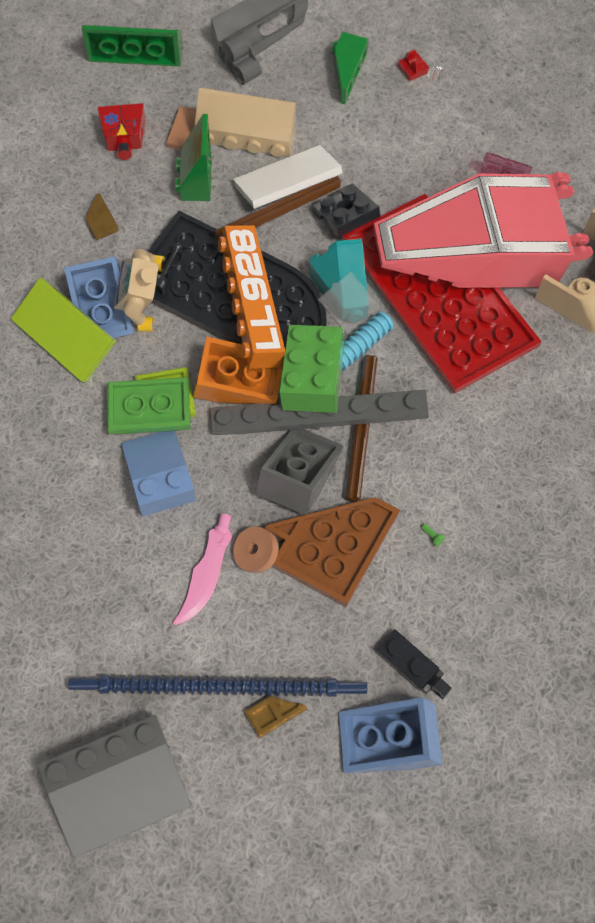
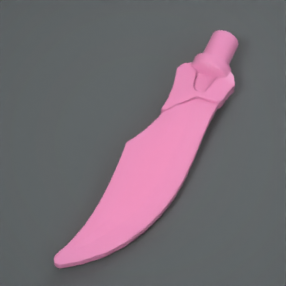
[173,513,232,625]

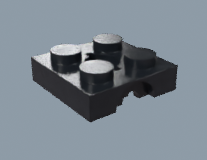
[311,183,380,238]

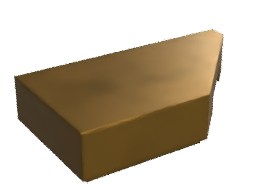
[244,696,307,739]

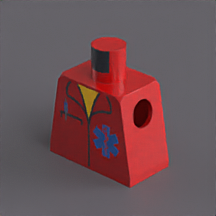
[98,103,146,160]

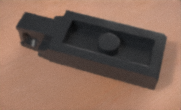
[375,629,452,700]

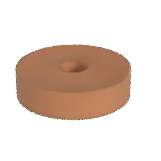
[233,526,278,573]

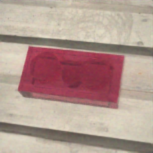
[480,152,533,174]

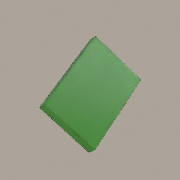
[108,377,191,435]

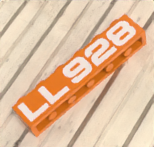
[218,226,286,369]

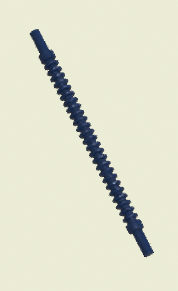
[68,675,367,697]

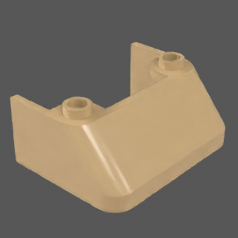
[534,208,595,333]

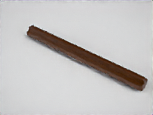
[215,176,342,241]
[345,355,378,502]

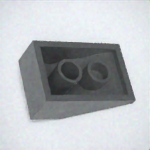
[256,429,344,515]

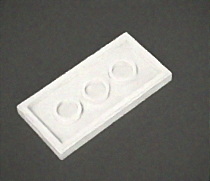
[233,145,342,208]

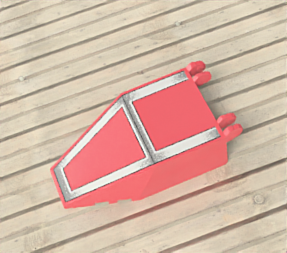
[373,172,593,288]

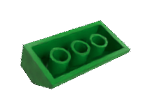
[82,25,183,67]

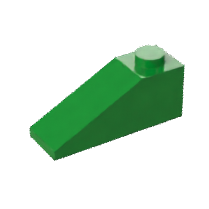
[331,31,369,105]

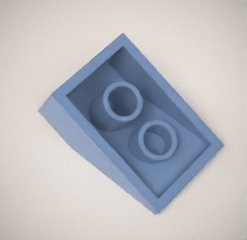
[64,256,134,338]
[122,431,196,517]
[339,697,442,774]

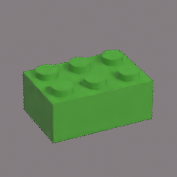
[280,325,344,413]

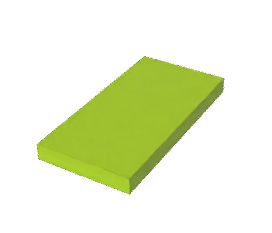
[11,277,116,383]

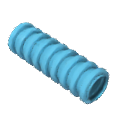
[342,311,394,371]

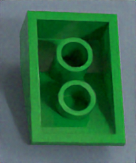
[175,114,212,201]

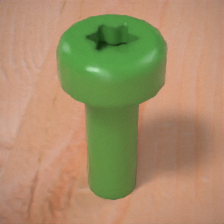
[421,523,445,546]

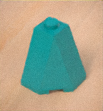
[309,239,369,323]

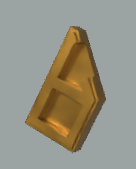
[85,193,119,241]

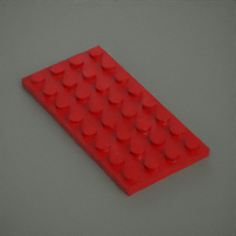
[342,194,542,394]

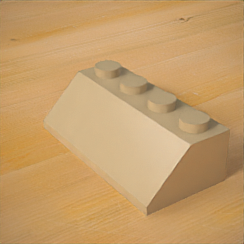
[195,88,296,157]

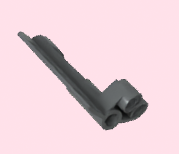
[211,0,308,85]

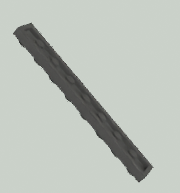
[211,389,429,435]

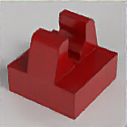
[397,49,430,82]

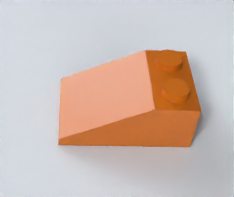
[193,337,285,404]

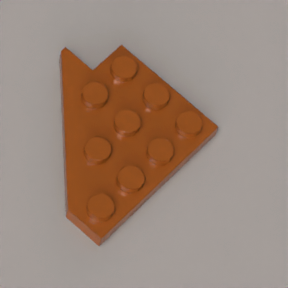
[265,497,400,607]

